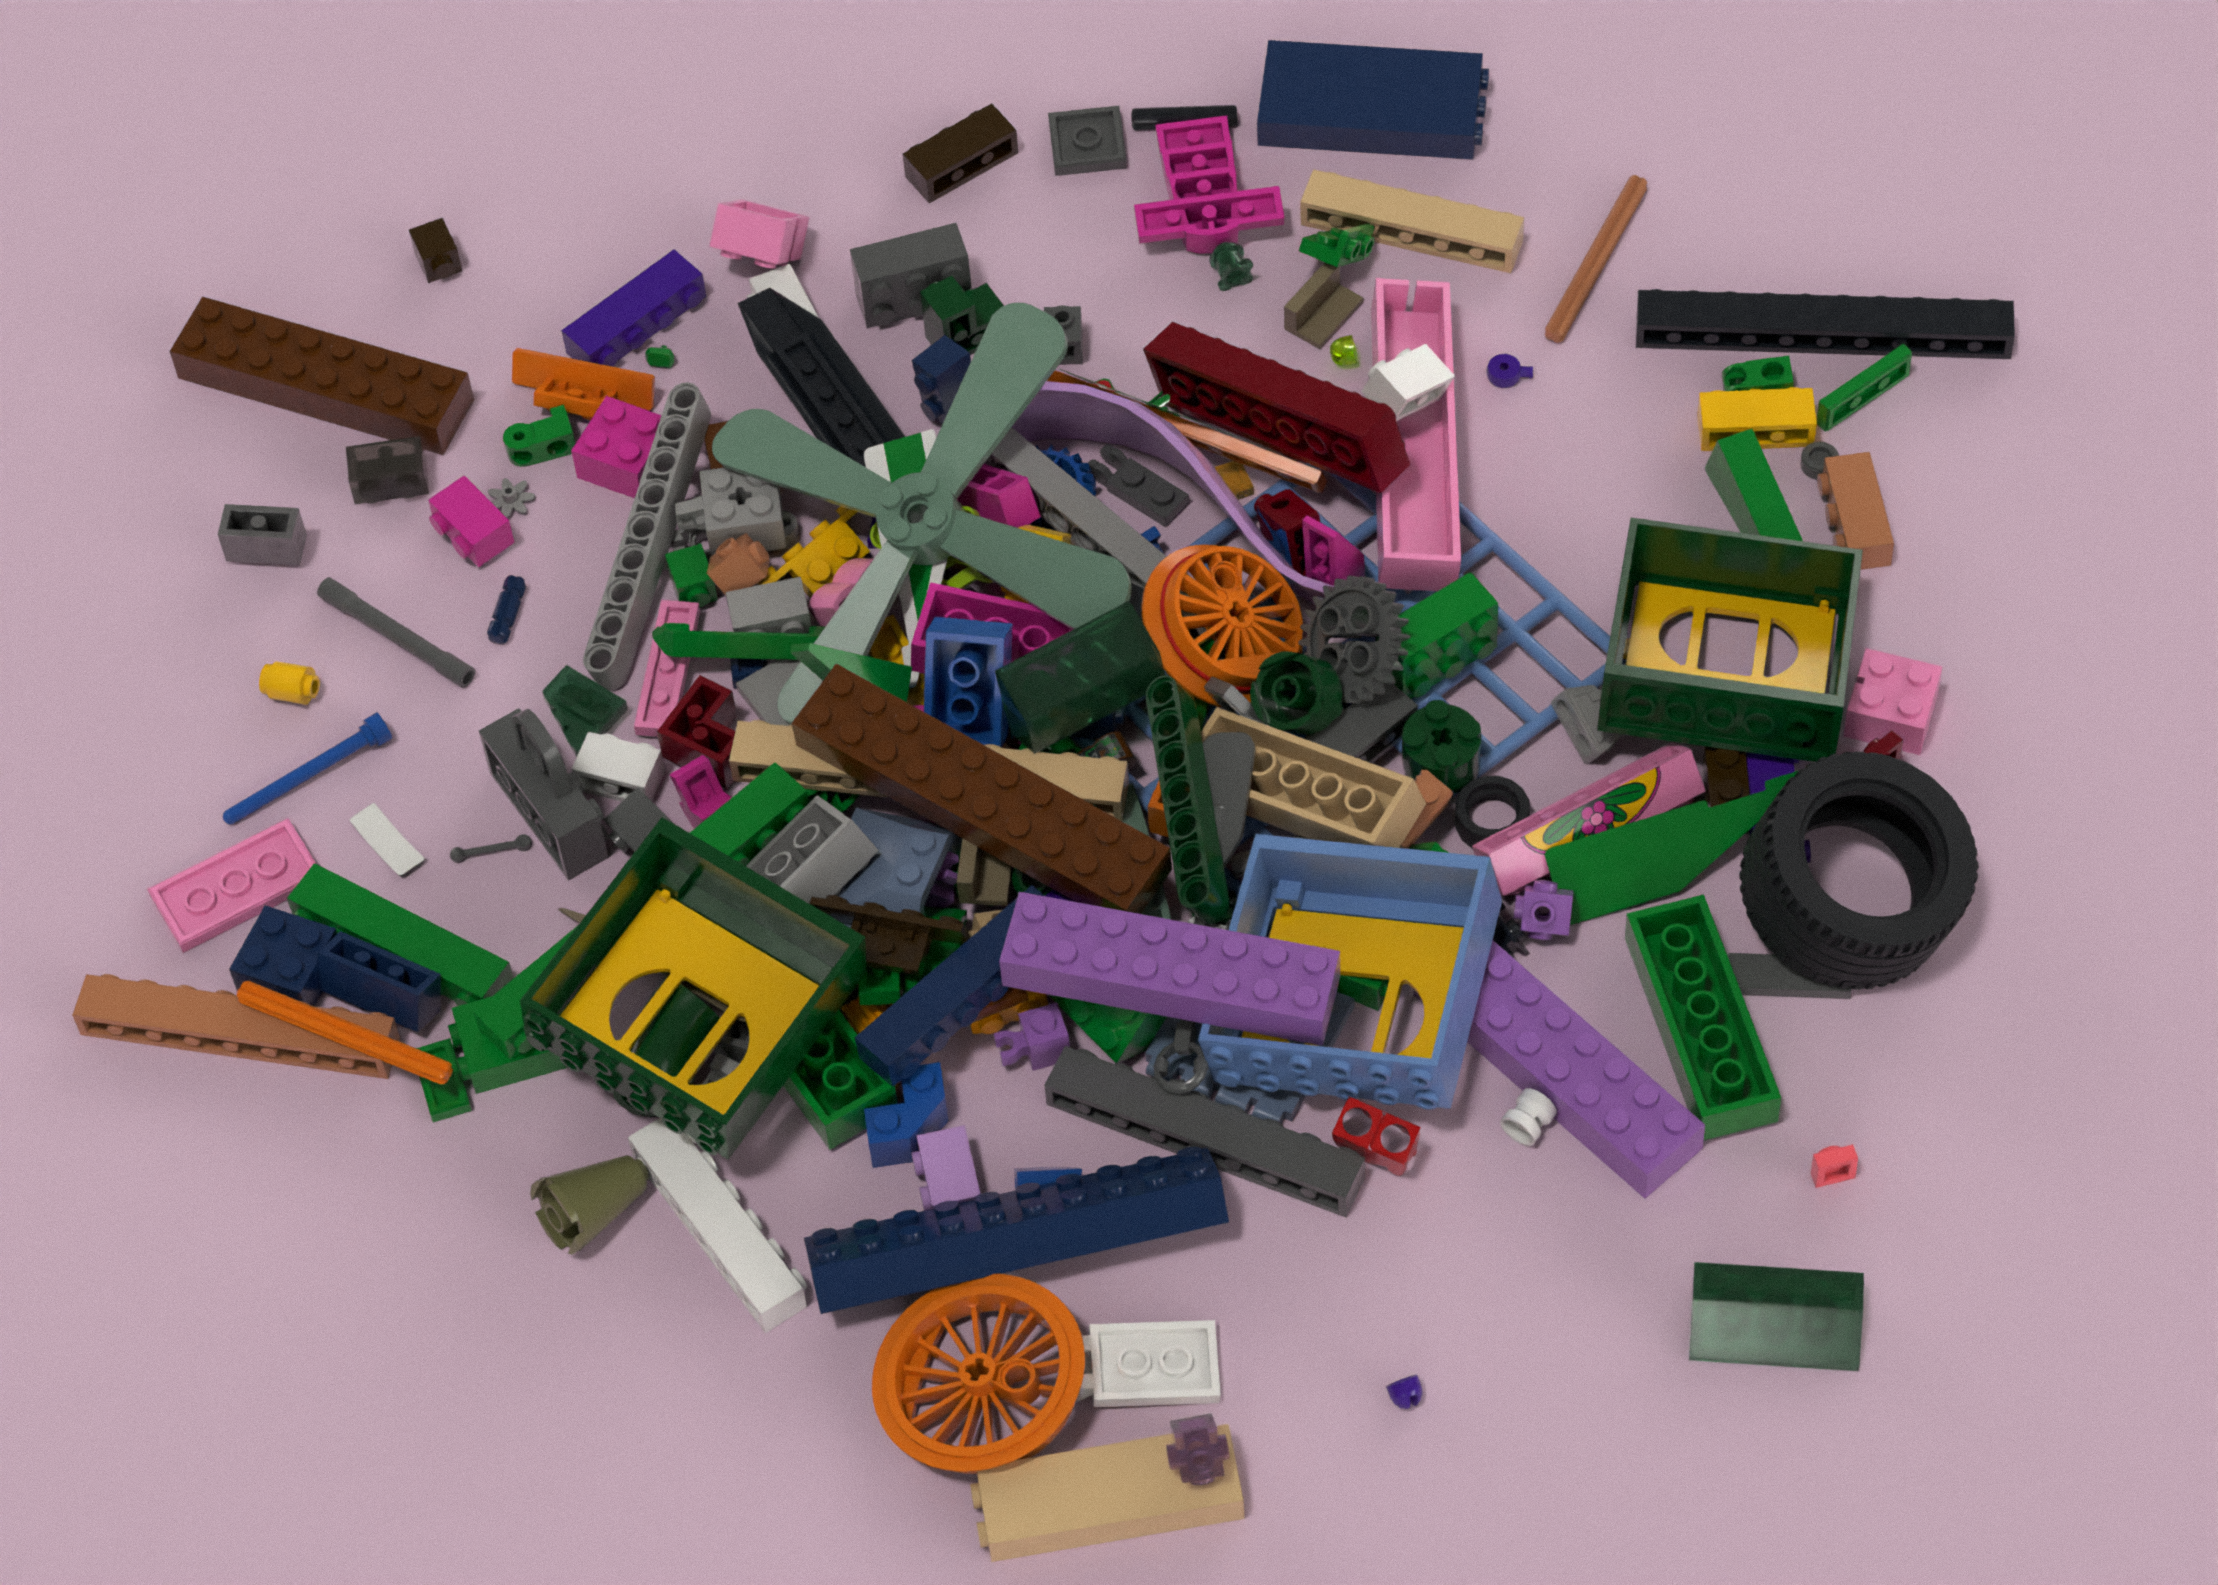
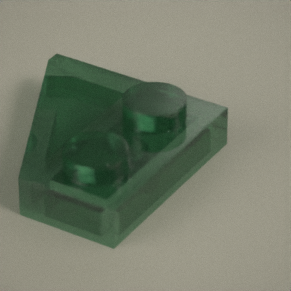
[542,665,628,758]

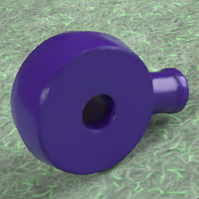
[1486,354,1533,388]

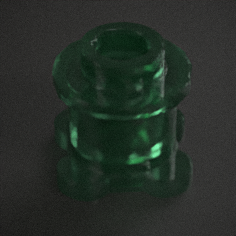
[1209,242,1254,291]

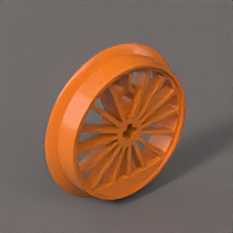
[872,1274,1085,1474]

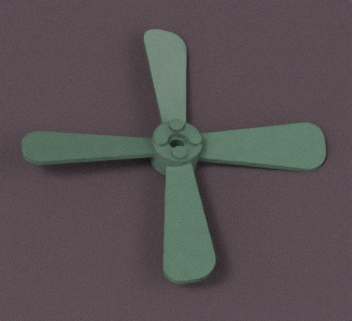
[712,302,1131,725]

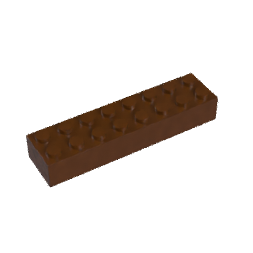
[169,296,474,455]

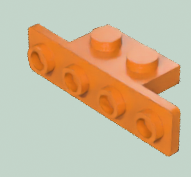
[512,348,655,420]

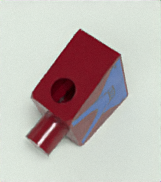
[1254,489,1321,577]

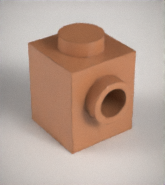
[707,533,770,595]

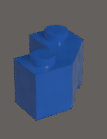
[864,1062,949,1168]

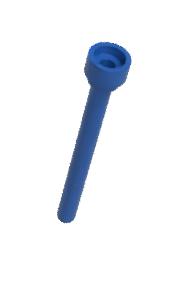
[222,712,392,824]

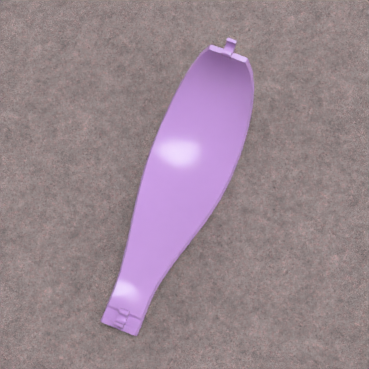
[1012,381,1334,605]

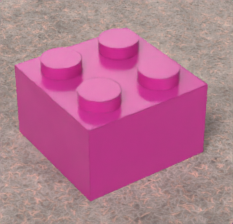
[571,396,662,499]

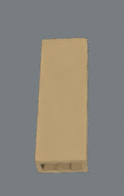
[970,1424,1245,1562]

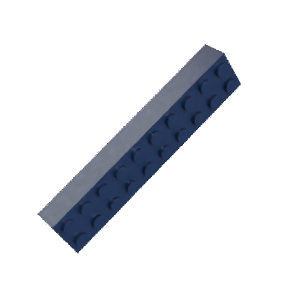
[804,1147,1229,1314]

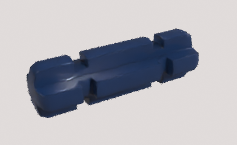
[487,575,526,644]

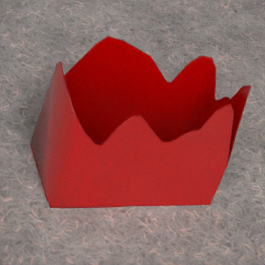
[1332,1096,1421,1176]

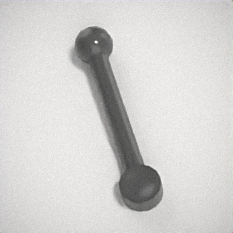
[450,834,532,862]

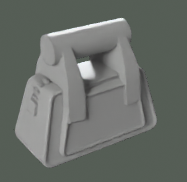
[1551,685,1622,764]

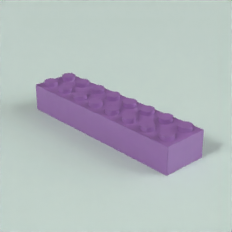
[999,892,1341,1046]
[1413,940,1705,1199]

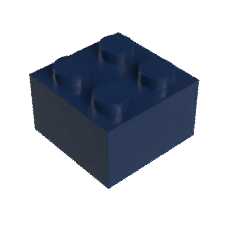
[229,905,338,1006]

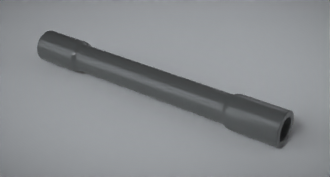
[317,577,476,688]

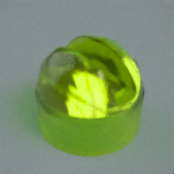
[1330,335,1358,366]

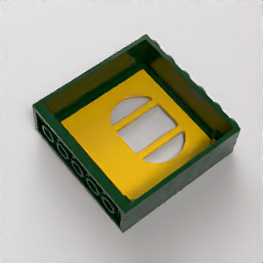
[1597,517,1863,762]
[520,817,866,1160]

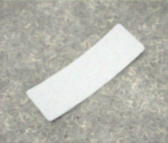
[350,803,425,876]

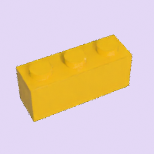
[1697,387,1817,451]

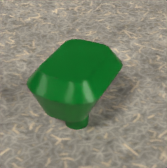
[645,345,674,368]

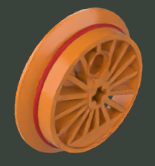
[1142,544,1303,707]

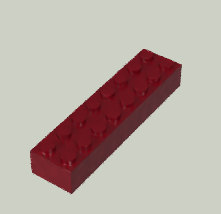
[1143,321,1411,493]

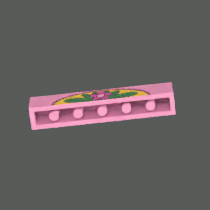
[1472,742,1706,896]

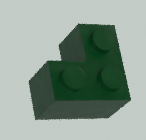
[920,276,1004,355]

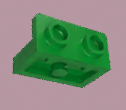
[1298,224,1375,267]

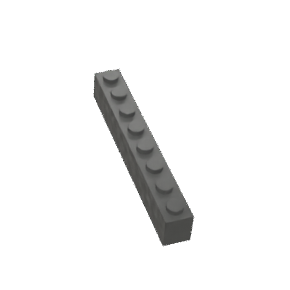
[1044,1046,1365,1218]

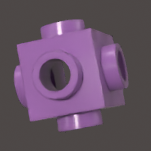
[1514,880,1573,940]

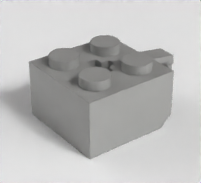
[675,468,787,554]

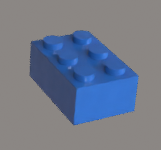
[924,617,1013,748]

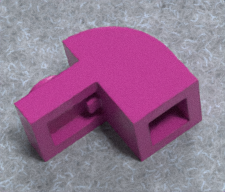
[669,755,732,829]

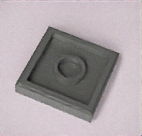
[1048,106,1127,176]

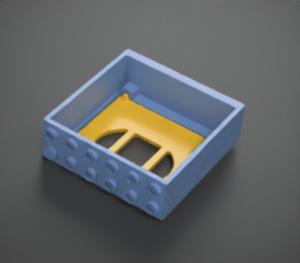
[1198,834,1502,1110]

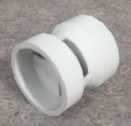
[1500,1088,1557,1146]

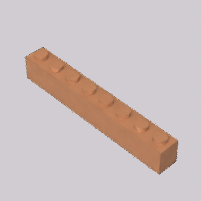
[72,974,400,1079]

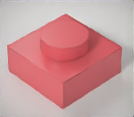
[1810,1144,1858,1188]

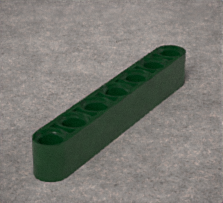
[1146,675,1229,924]

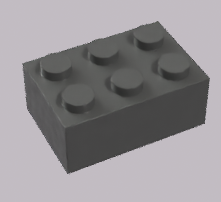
[850,222,972,328]

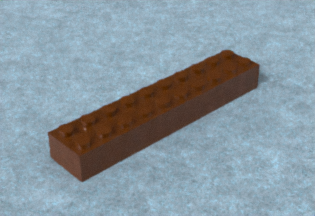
[791,664,1172,914]

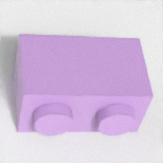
[911,1125,980,1211]

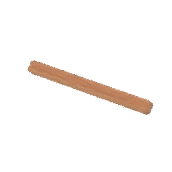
[1545,175,1647,343]

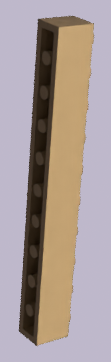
[729,720,1129,821]

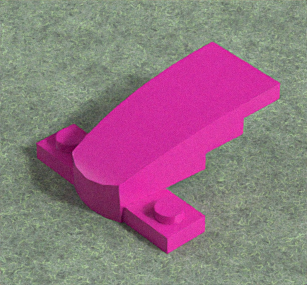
[1134,116,1285,254]

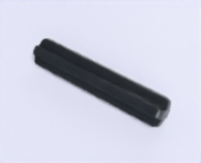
[1131,105,1238,130]

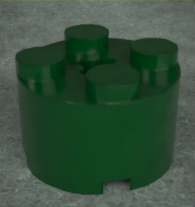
[1250,651,1343,735]
[1402,700,1481,793]

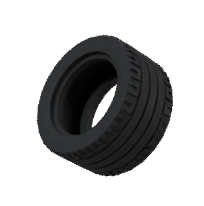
[1739,751,1979,990]

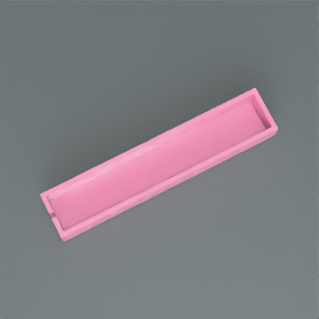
[1371,278,1461,591]

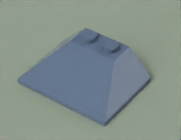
[838,807,962,928]

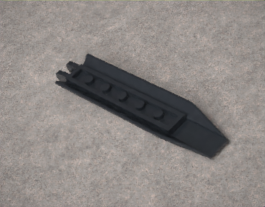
[738,288,905,467]

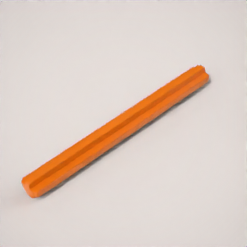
[236,981,453,1084]

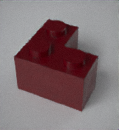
[657,675,737,789]

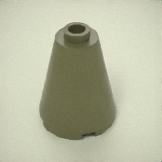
[530,1155,649,1255]

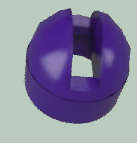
[1386,1374,1423,1409]

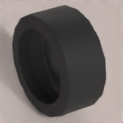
[1455,776,1530,849]

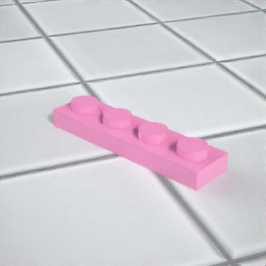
[634,600,700,737]

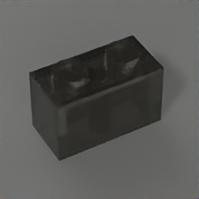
[346,436,429,504]

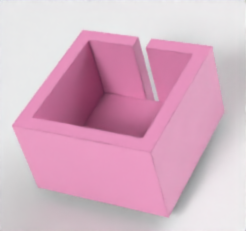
[710,199,810,269]
[1843,648,1943,755]

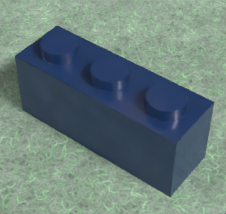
[318,931,441,1032]

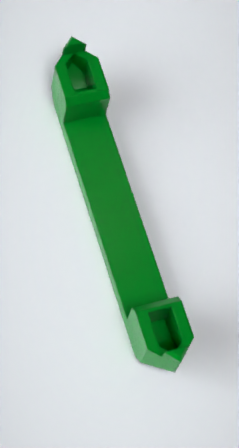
[652,623,826,660]

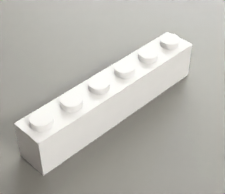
[628,1118,807,1333]

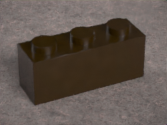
[902,103,1018,203]

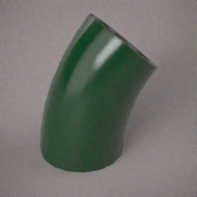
[613,976,720,1117]

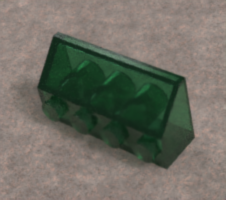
[995,601,1165,754]
[1689,1262,1864,1371]

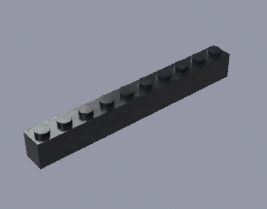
[1636,289,2015,359]

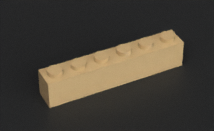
[1300,169,1524,273]

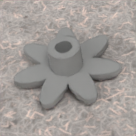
[487,478,535,518]

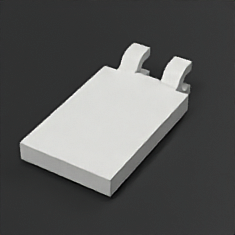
[1075,1320,1221,1407]

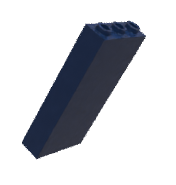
[1257,40,1489,160]

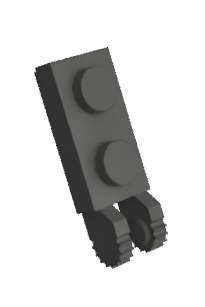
[1088,444,1189,527]

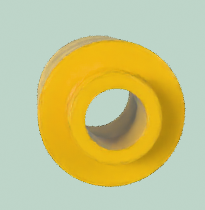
[259,661,320,705]

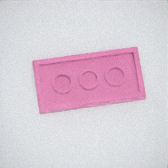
[147,818,316,953]

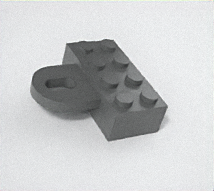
[479,708,609,881]

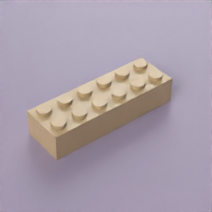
[1201,707,1426,848]

